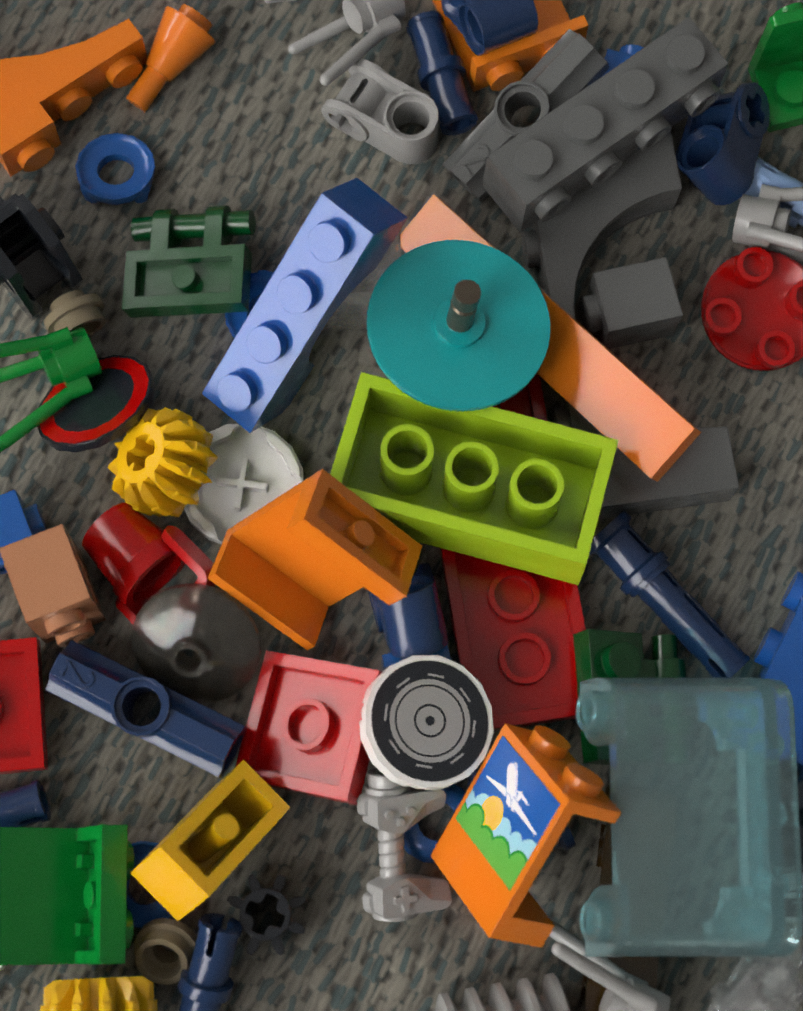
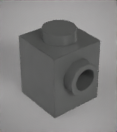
[580,257,683,349]

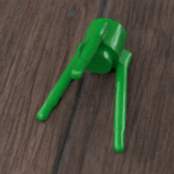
[0,327,102,453]

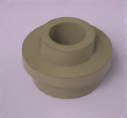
[44,290,106,337]
[134,918,197,985]

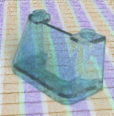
[576,677,803,957]

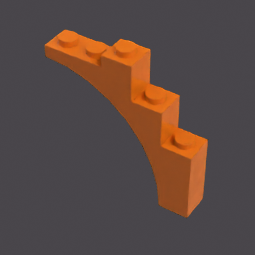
[0,19,147,176]

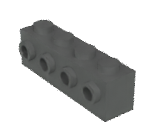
[483,17,728,233]

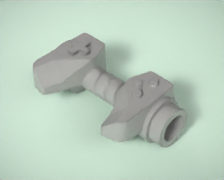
[357,768,452,922]

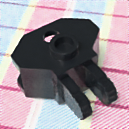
[0,193,83,321]

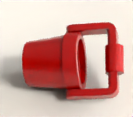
[82,502,216,646]

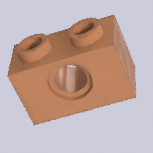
[0,524,106,647]

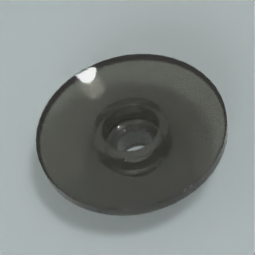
[132,583,261,703]

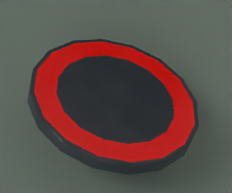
[37,355,156,453]

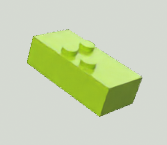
[330,372,619,585]

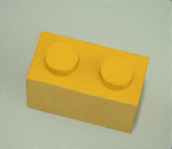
[130,760,291,921]

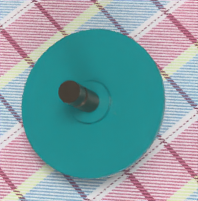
[366,240,550,411]

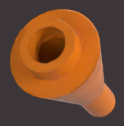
[125,4,216,112]

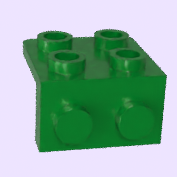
[0,824,134,966]

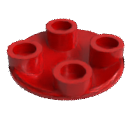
[701,247,803,371]

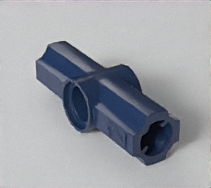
[45,640,247,778]

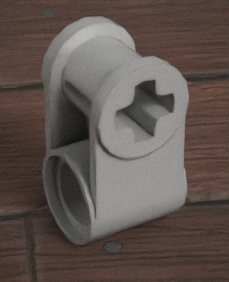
[321,59,439,164]

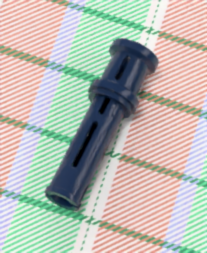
[589,511,751,686]

